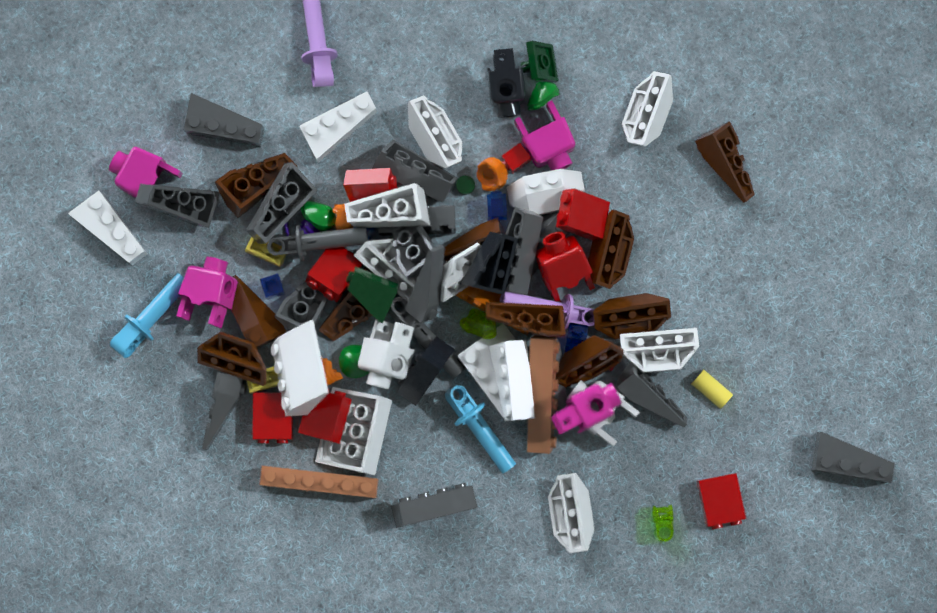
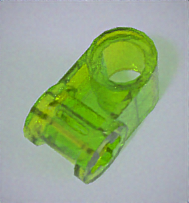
[459,308,497,340]
[652,504,674,542]

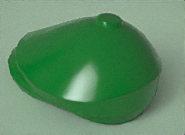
[527,82,560,111]
[301,201,336,232]
[339,345,369,379]

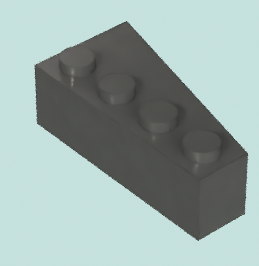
[183,93,264,147]
[372,139,458,202]
[246,162,317,244]
[135,184,220,228]
[379,205,456,236]
[505,207,543,295]
[811,431,895,483]
[391,483,478,528]

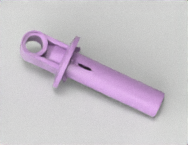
[301,0,338,87]
[500,291,594,330]

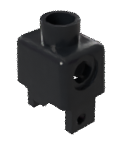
[487,48,525,118]

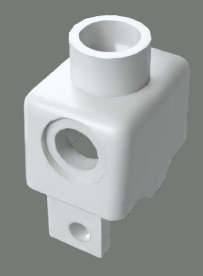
[358,319,414,390]
[567,380,640,447]

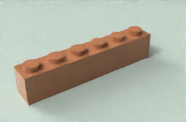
[527,334,560,454]
[260,466,379,498]

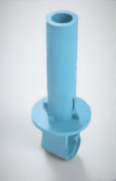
[110,273,184,358]
[445,385,516,474]

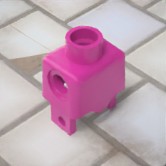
[514,101,575,171]
[109,147,183,199]
[176,256,238,329]
[551,384,622,435]

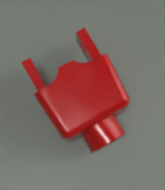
[535,232,595,302]

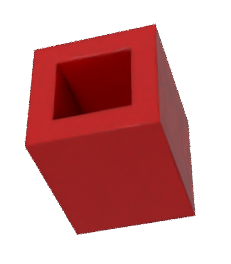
[501,143,531,174]

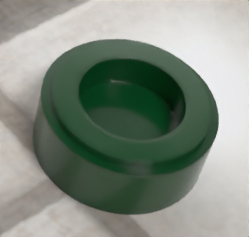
[456,175,475,195]

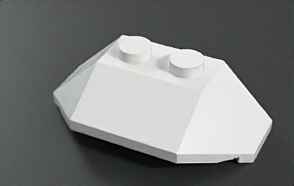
[622,71,673,146]
[408,96,462,168]
[507,169,585,215]
[354,238,418,302]
[440,243,482,302]
[620,328,699,373]
[548,473,594,553]

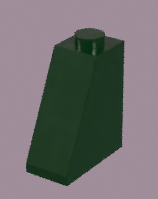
[345,266,398,324]

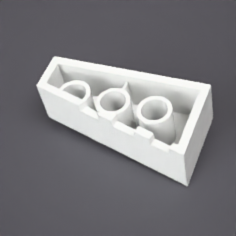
[299,92,377,163]
[344,183,430,228]
[68,191,148,265]
[489,340,535,421]

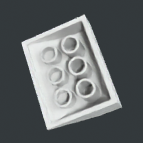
[271,320,328,416]
[457,324,517,419]
[315,387,392,475]

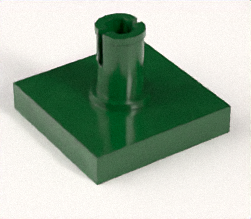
[520,41,559,83]

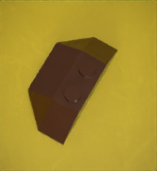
[588,210,634,289]
[593,293,671,339]
[197,332,266,386]
[556,335,624,387]

